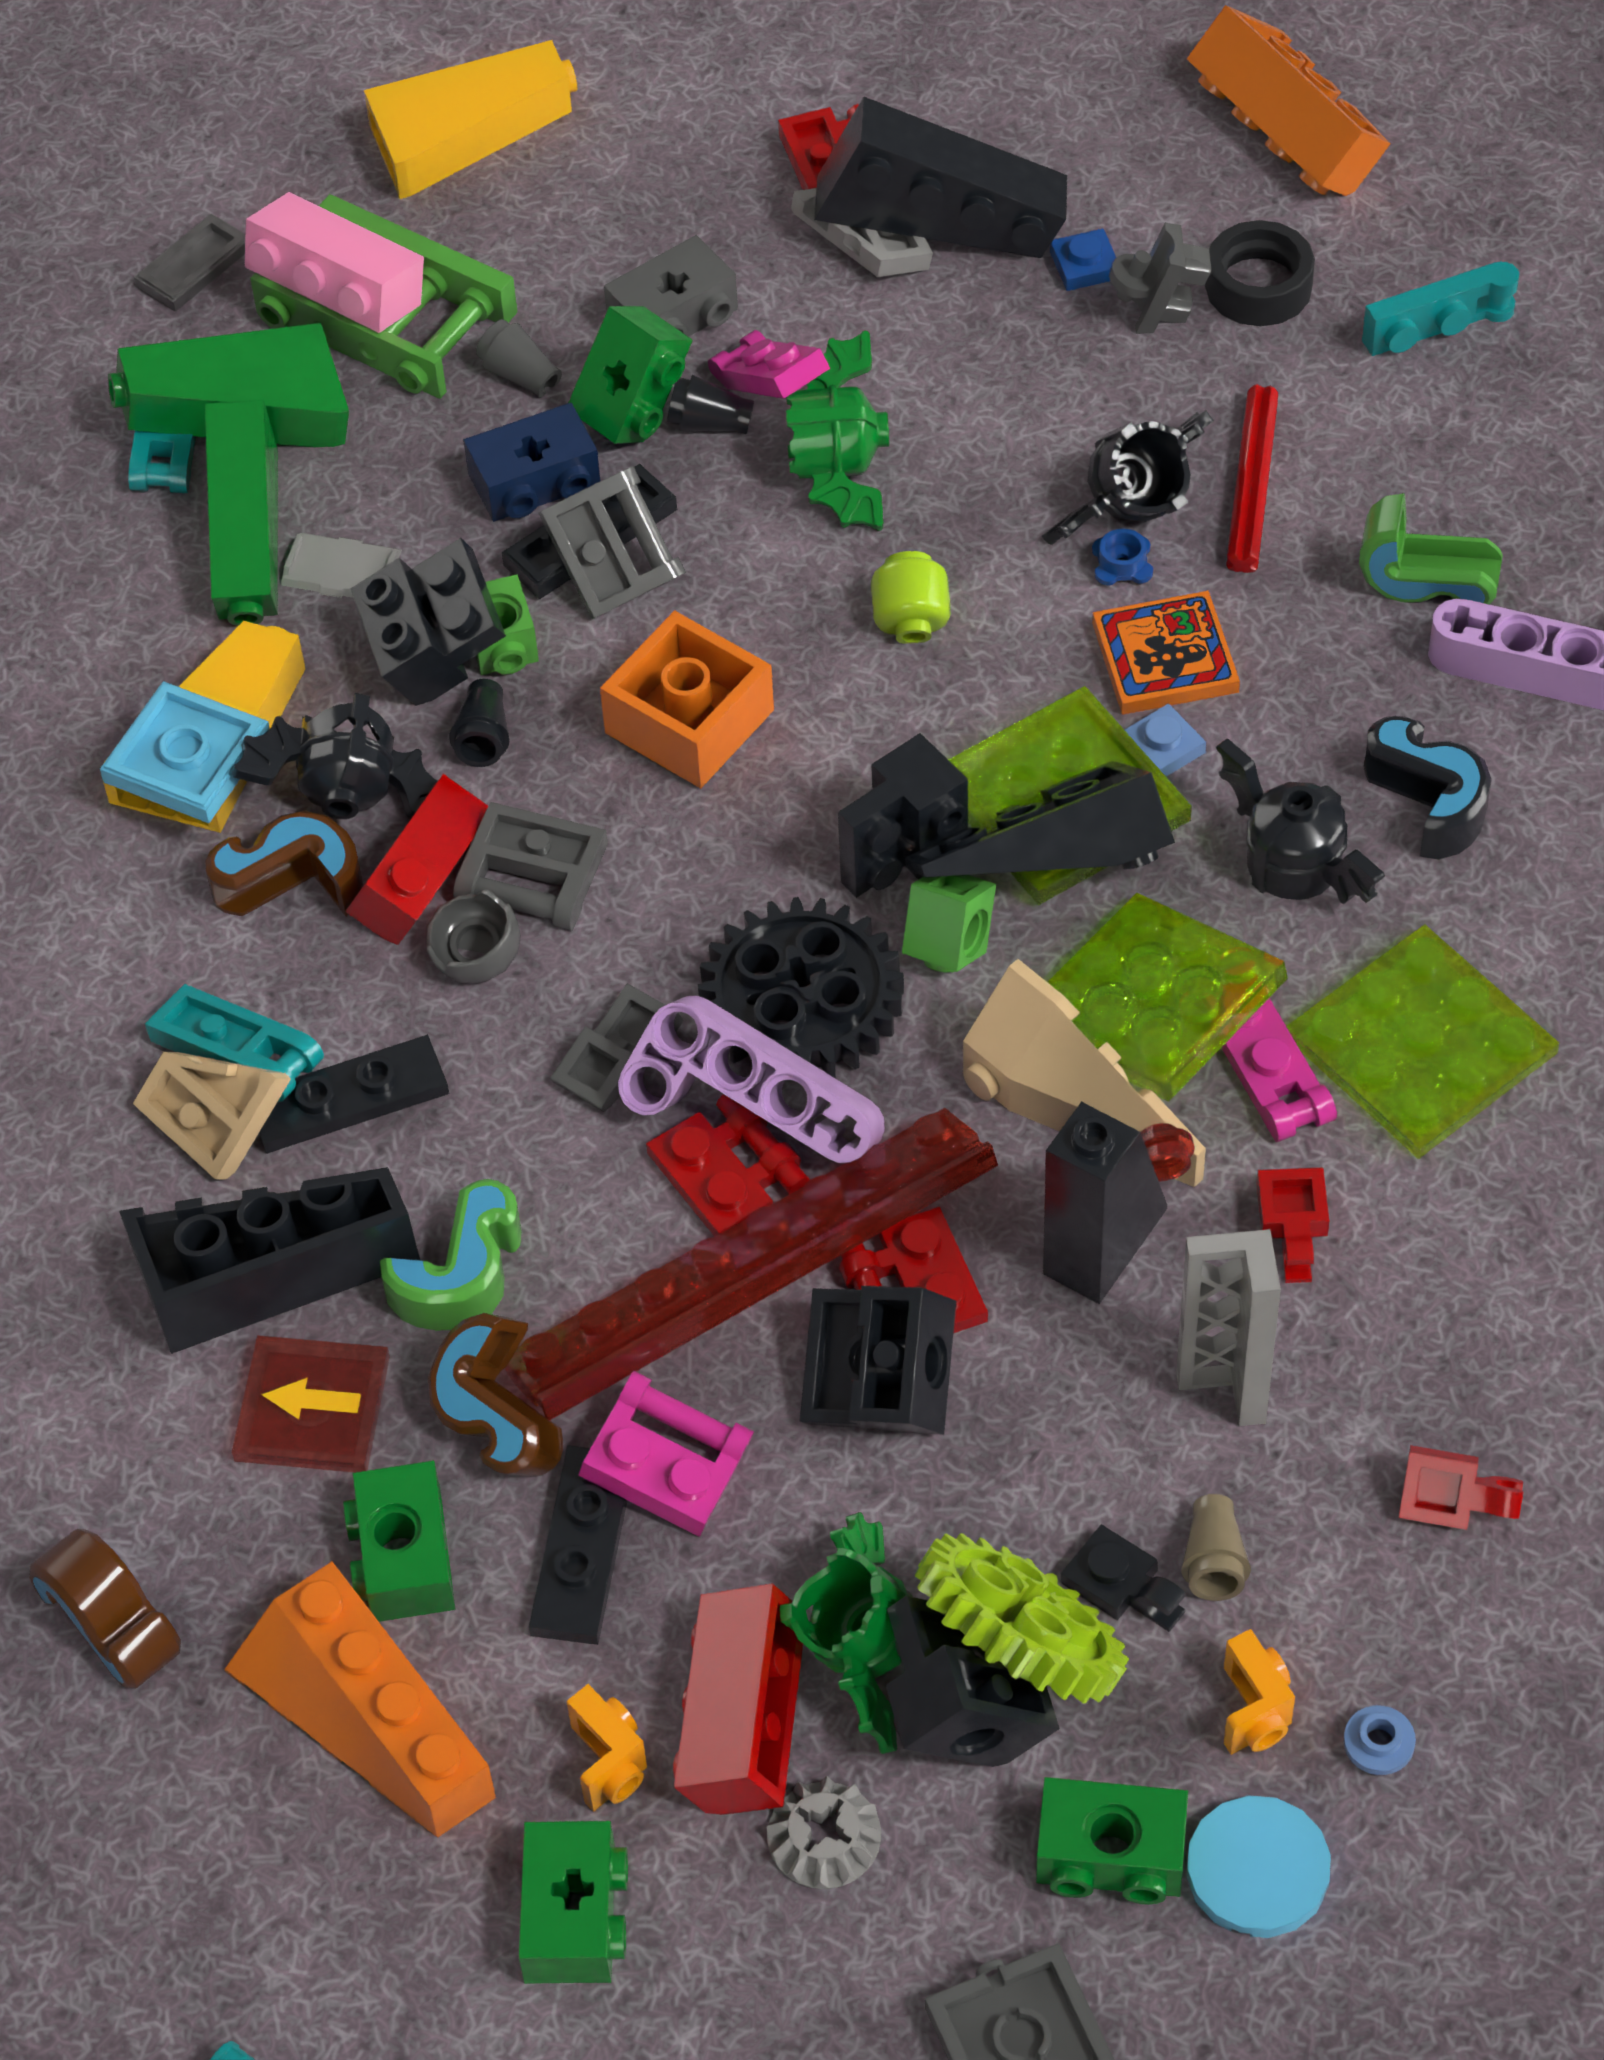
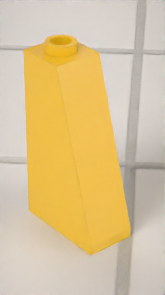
[364,40,578,199]
[103,621,306,833]

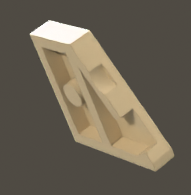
[133,1052,291,1179]

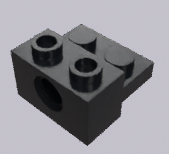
[350,538,506,706]
[838,733,968,898]
[799,1286,956,1435]
[885,1595,1060,1767]

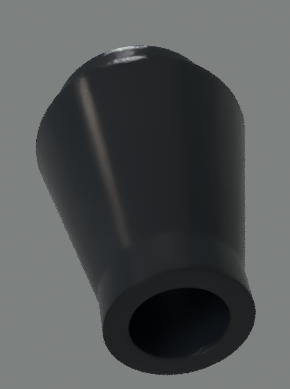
[667,374,754,434]
[449,678,510,767]

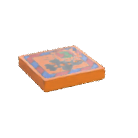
[1092,590,1240,715]

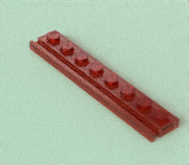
[505,1108,998,1421]

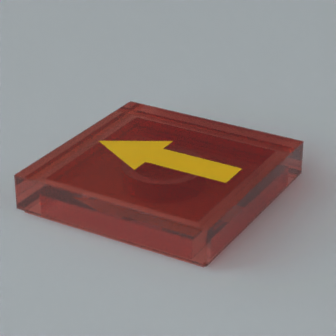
[232,1335,390,1473]

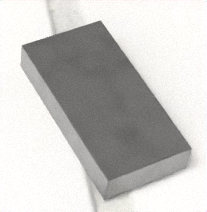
[134,213,246,312]

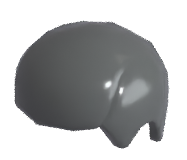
[426,890,521,983]

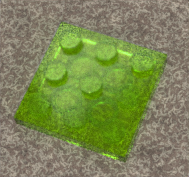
[948,686,1192,906]
[1048,893,1288,1102]
[1286,924,1560,1159]

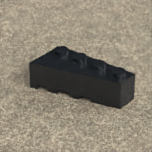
[814,97,1067,258]
[119,1167,421,1354]

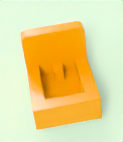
[1224,1629,1295,1755]
[566,1684,647,1812]

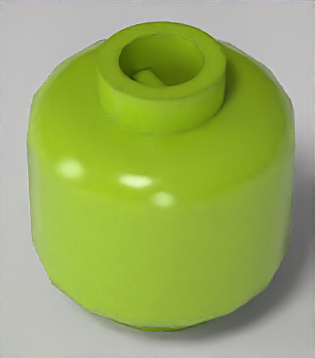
[871,551,951,644]

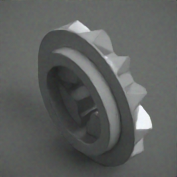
[767,1776,881,1889]

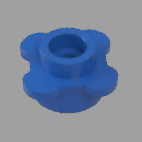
[1092,529,1153,585]

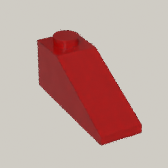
[345,774,488,945]

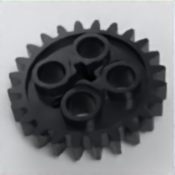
[698,897,904,1078]

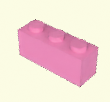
[245,192,424,333]

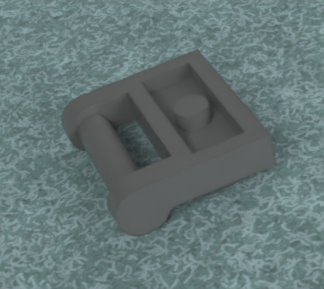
[538,466,686,619]
[453,802,608,931]

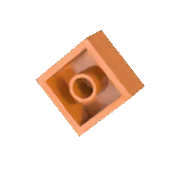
[600,610,774,789]

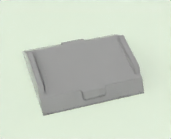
[281,533,402,598]

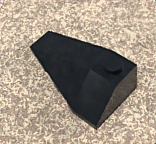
[905,761,1175,877]

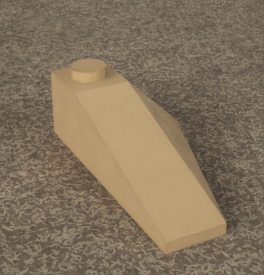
[963,959,1206,1187]

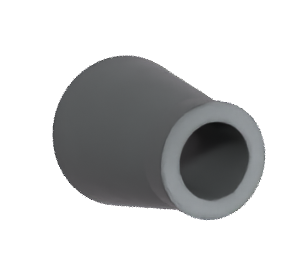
[476,319,562,398]

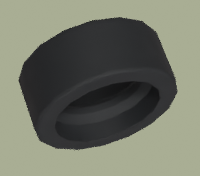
[1205,220,1315,327]

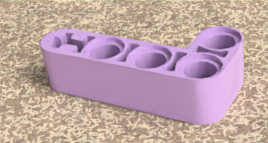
[1428,599,1604,710]
[618,996,885,1163]

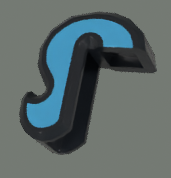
[1363,715,1492,860]

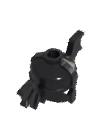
[1042,410,1214,545]
[231,693,438,819]
[1216,739,1385,904]

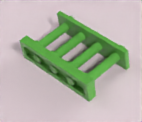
[250,194,518,399]

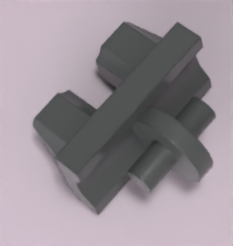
[1109,222,1211,334]

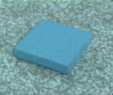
[100,681,270,823]

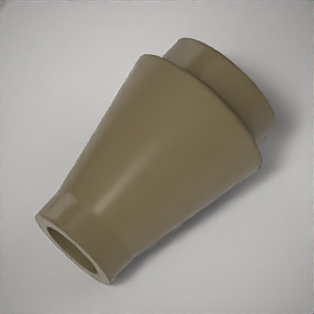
[1181,1494,1251,1601]

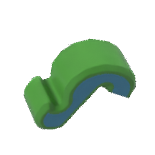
[1359,493,1503,605]
[380,1179,522,1331]

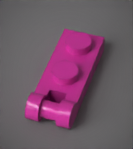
[708,330,830,399]
[1199,978,1337,1142]

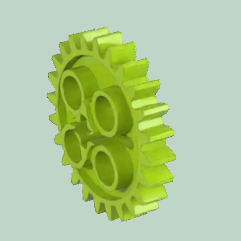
[915,1533,1129,1703]

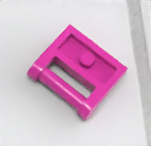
[578,1371,754,1537]

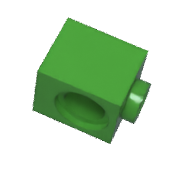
[475,574,539,675]
[902,875,996,972]

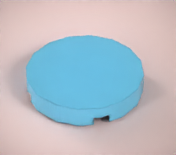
[1187,1795,1331,1938]

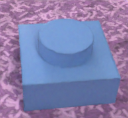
[1120,703,1206,782]

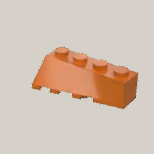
[1187,5,1391,196]
[225,1561,496,1838]

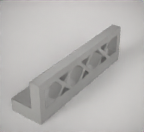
[1176,1229,1281,1426]

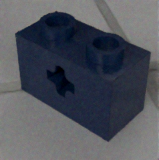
[463,402,601,522]

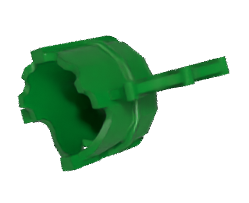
[786,330,889,531]
[780,1512,913,1754]

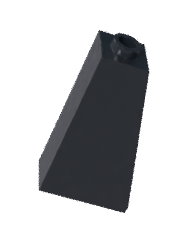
[1043,1101,1167,1304]

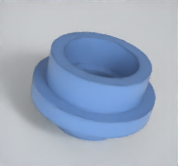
[1343,1705,1416,1775]

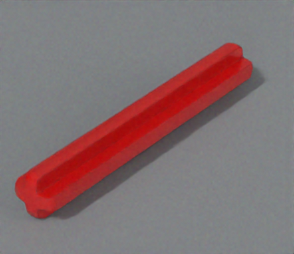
[1226,384,1279,573]

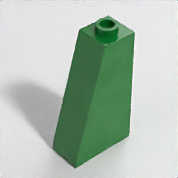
[108,323,349,448]
[205,399,278,626]

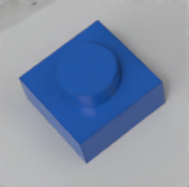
[1050,228,1117,291]

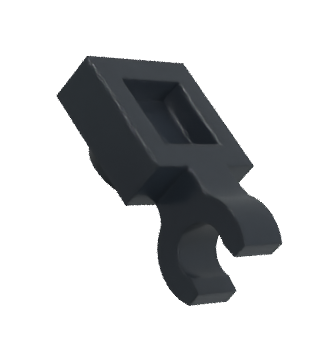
[1061,1524,1185,1632]

